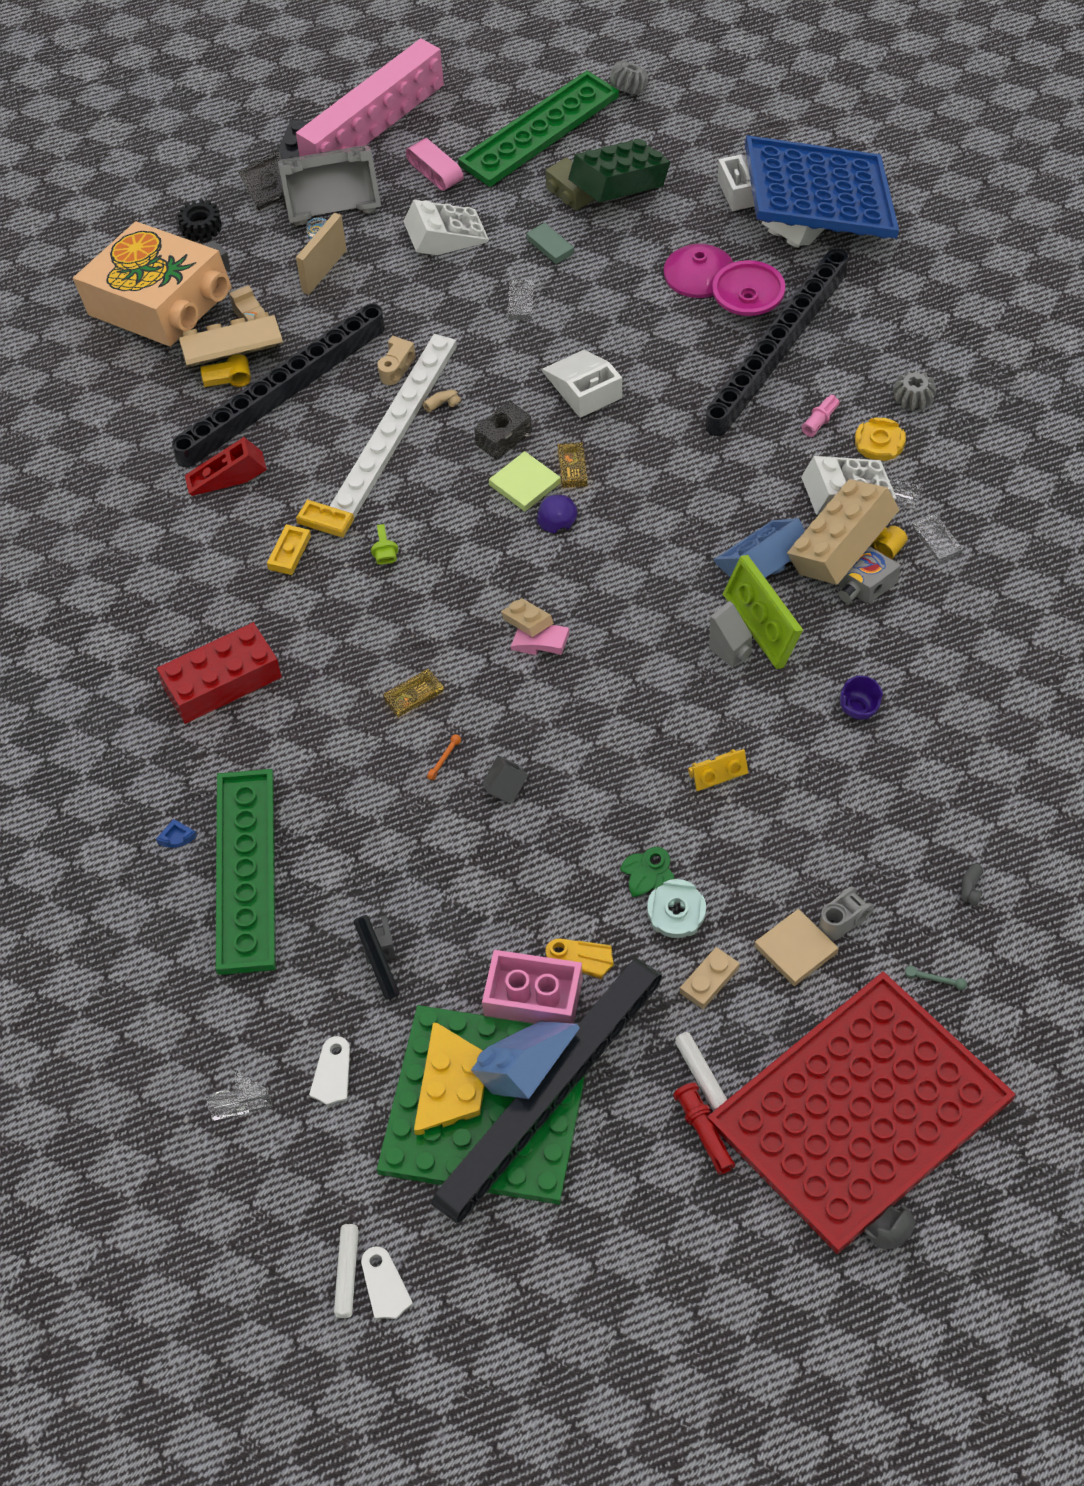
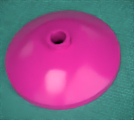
[664,244,734,298]
[712,260,785,316]

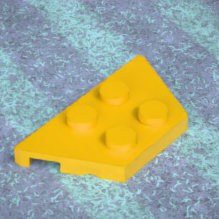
[414,1023,485,1135]

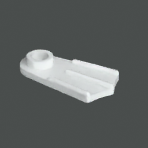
[309,1036,350,1106]
[361,1246,413,1319]

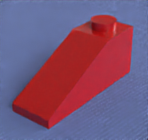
[185,437,267,496]

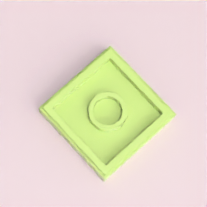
[489,451,561,512]

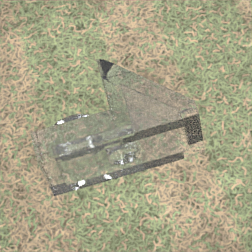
[206,1069,273,1121]

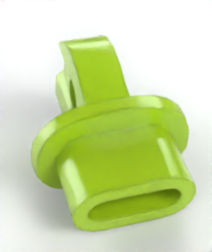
[371,524,398,565]

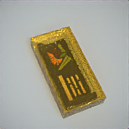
[557,442,588,488]
[383,668,444,717]

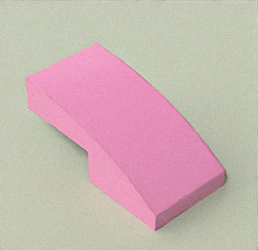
[511,625,569,655]

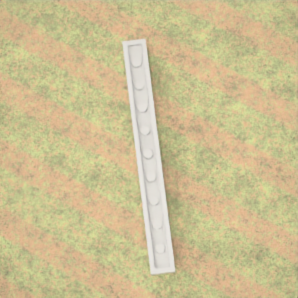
[330,334,457,518]

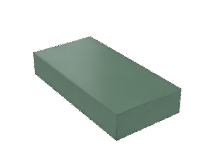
[526,222,574,264]

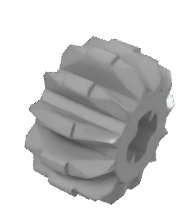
[609,61,649,95]
[893,369,936,412]

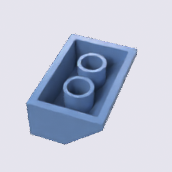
[713,518,805,578]

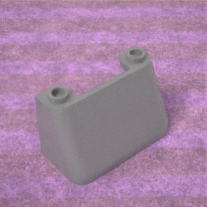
[277,145,381,225]

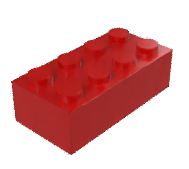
[156,622,282,724]

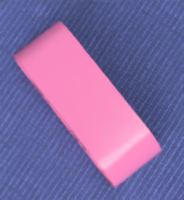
[406,138,464,191]

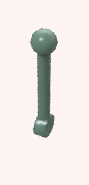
[905,966,967,990]

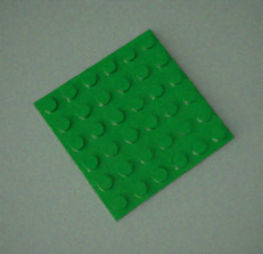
[377,1005,586,1205]

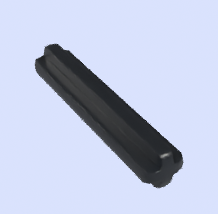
[354,915,399,1000]

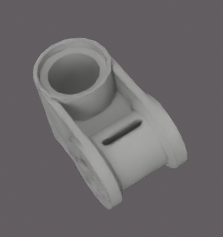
[819,886,874,941]

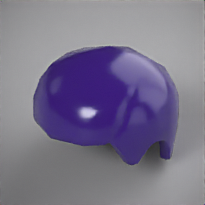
[537,494,578,533]
[839,675,883,720]

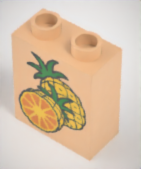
[73,221,232,347]

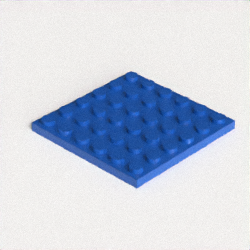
[744,135,899,239]

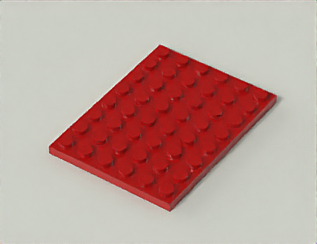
[707,971,1016,1255]

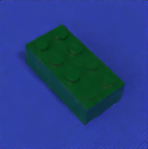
[568,139,671,202]

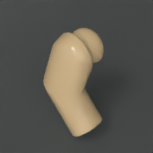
[423,389,461,413]

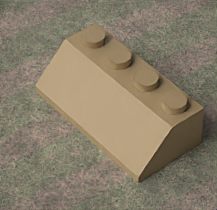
[179,312,283,368]

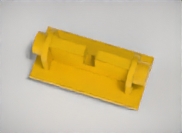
[688,749,748,791]

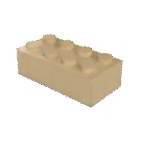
[787,479,900,585]

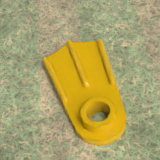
[546,939,614,979]

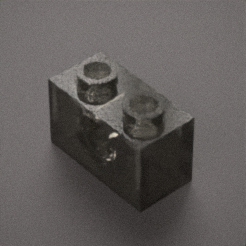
[474,401,532,460]

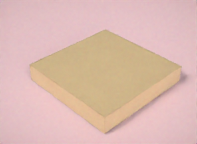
[754,909,839,986]

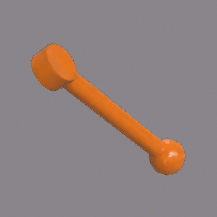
[427,734,461,781]

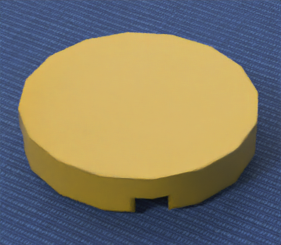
[855,418,906,461]

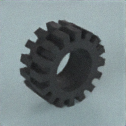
[178,199,222,242]

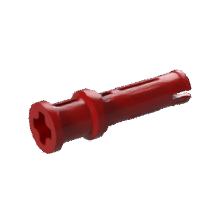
[673,1082,736,1175]

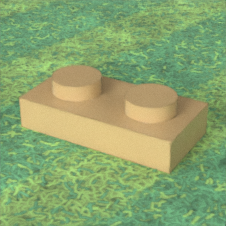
[501,598,554,637]
[680,947,740,1010]

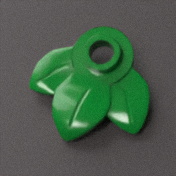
[620,847,675,897]

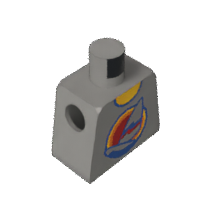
[838,546,901,603]

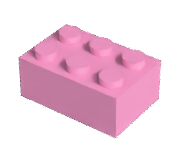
[482,950,583,1024]

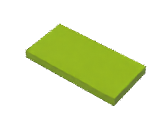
[723,555,803,669]

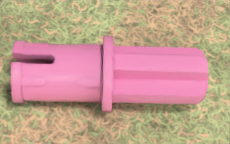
[801,395,840,437]

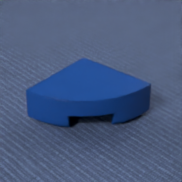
[156,819,197,848]

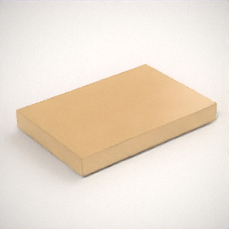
[296,212,347,295]

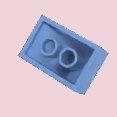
[471,1021,580,1099]

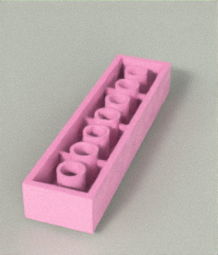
[296,38,444,156]

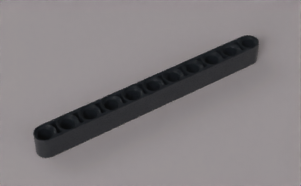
[706,248,848,436]
[172,303,385,468]
[431,958,662,1224]

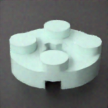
[647,879,706,938]

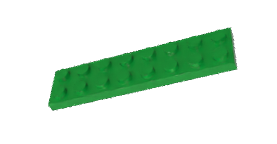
[458,70,619,187]
[216,769,276,975]

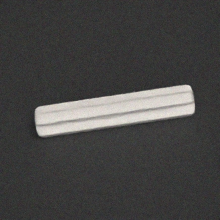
[675,1032,727,1111]
[334,1224,359,1318]

